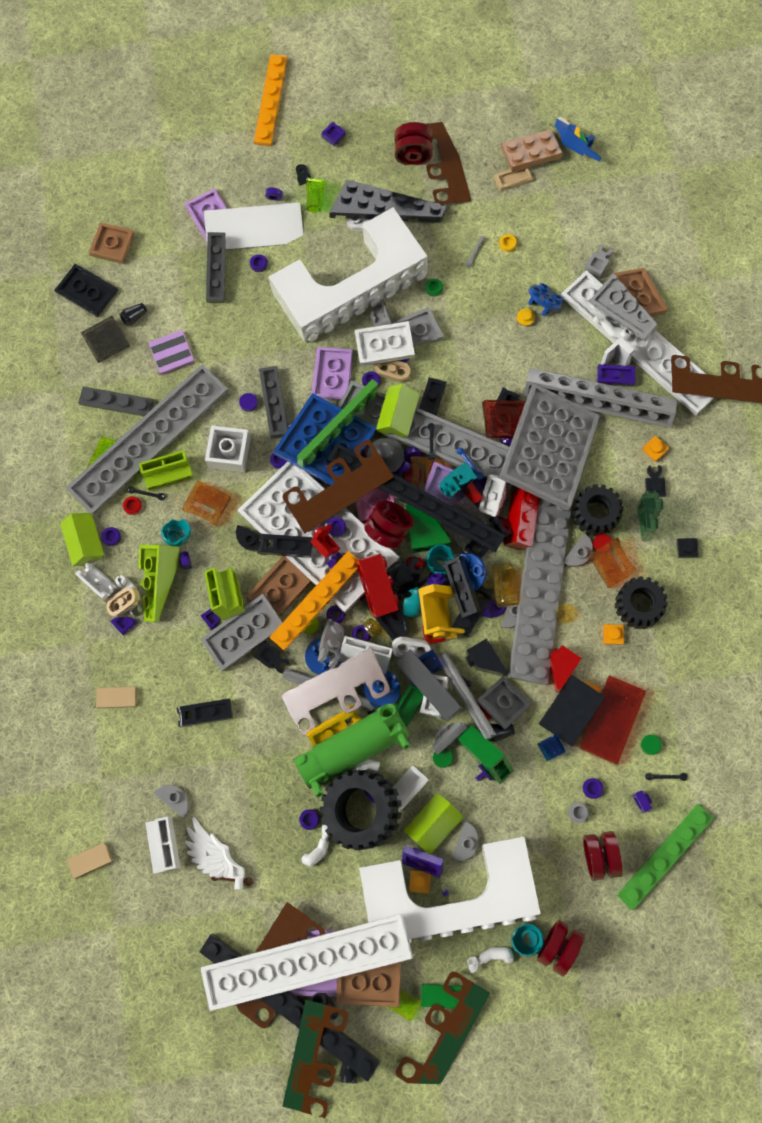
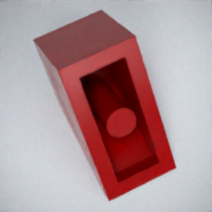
[549,645,582,693]

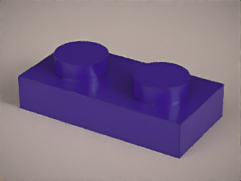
[597,364,635,386]
[402,846,444,878]

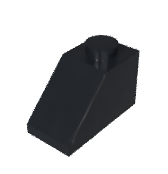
[465,638,507,677]

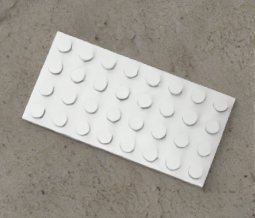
[237,462,399,613]

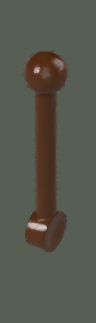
[211,877,253,886]

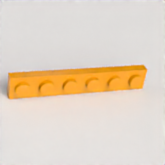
[254,54,287,146]
[269,551,358,651]

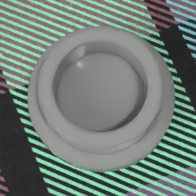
[568,802,589,823]

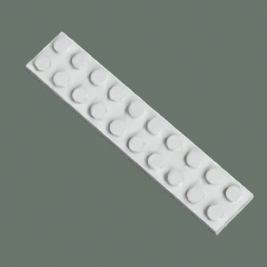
[561,270,715,416]
[201,914,413,1011]

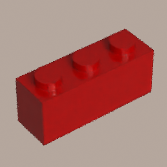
[503,489,540,550]
[355,553,399,618]

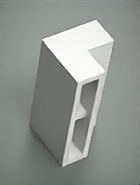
[338,636,392,674]
[145,817,180,874]

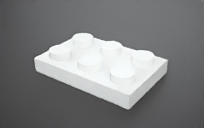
[355,321,415,366]

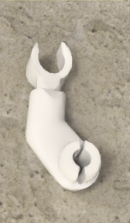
[594,311,632,340]
[115,575,142,616]
[302,825,332,867]
[467,947,514,973]

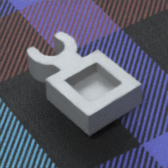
[584,244,612,277]

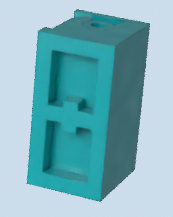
[438,462,477,499]

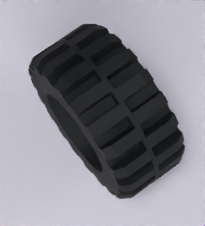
[320,770,402,850]

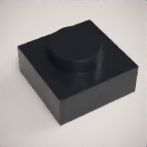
[677,538,699,558]

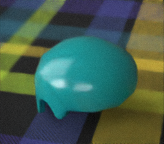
[161,519,191,547]
[426,544,454,575]
[403,587,422,617]
[511,923,544,957]

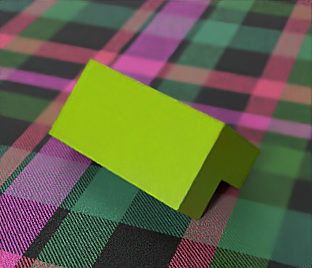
[376,383,420,438]
[139,450,194,491]
[60,513,104,566]
[204,567,245,621]
[403,793,463,854]

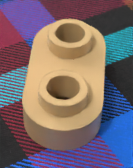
[375,360,411,382]
[106,587,140,616]

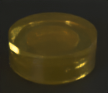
[556,604,575,624]
[363,618,382,638]

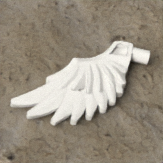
[185,817,245,890]

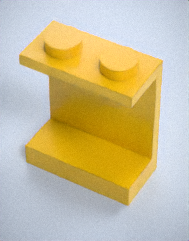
[418,584,465,640]

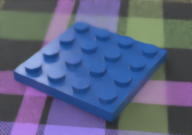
[274,393,377,485]

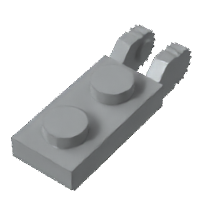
[318,618,345,669]

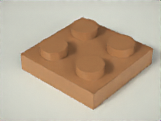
[89,222,135,264]

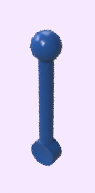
[457,448,484,480]

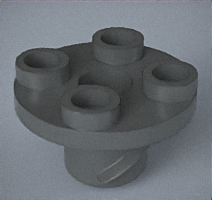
[366,438,404,473]

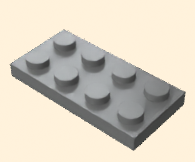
[201,594,283,671]

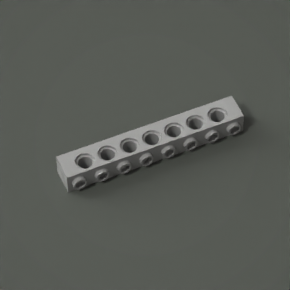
[523,368,677,428]

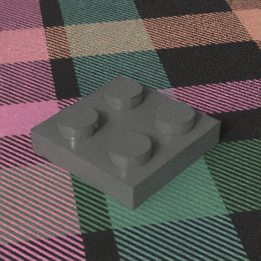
[476,676,531,730]

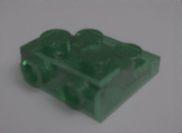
[637,491,663,542]

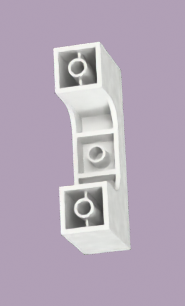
[269,207,428,343]
[359,837,541,943]

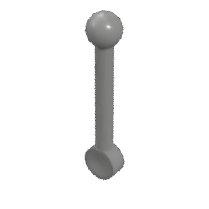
[465,235,485,268]

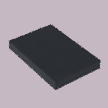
[54,264,118,318]
[539,674,605,747]

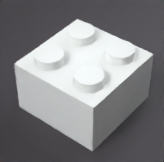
[205,426,251,473]

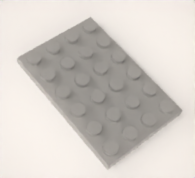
[499,383,600,511]

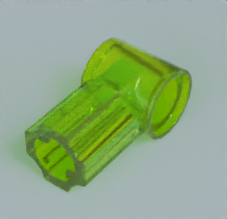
[306,178,325,212]

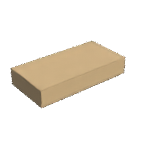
[494,168,533,191]
[96,687,137,708]
[67,843,113,879]

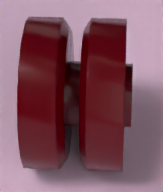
[394,122,433,165]
[364,500,414,549]
[583,831,623,881]
[536,919,585,977]

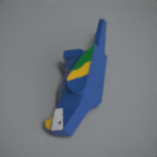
[554,117,601,161]

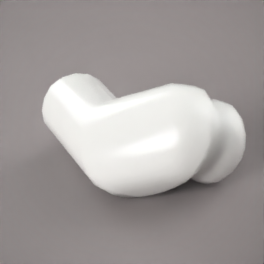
[351,759,380,772]

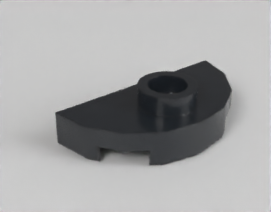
[236,525,270,552]

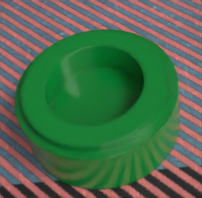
[425,278,443,297]
[640,735,662,755]
[433,748,453,768]

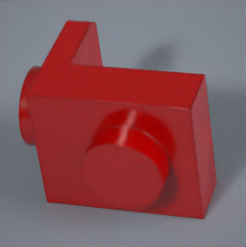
[310,525,340,558]

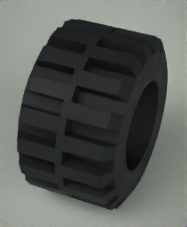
[572,484,623,537]
[615,576,668,629]

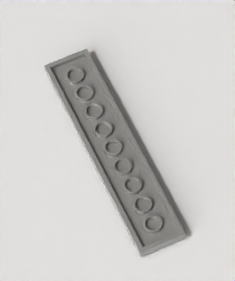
[66,364,228,516]
[338,380,510,479]
[508,498,572,685]

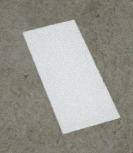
[204,202,303,249]

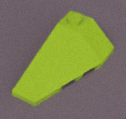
[138,545,180,622]

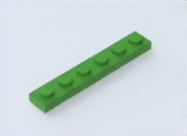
[297,379,378,468]
[616,804,714,911]

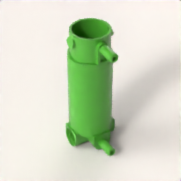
[294,704,410,797]

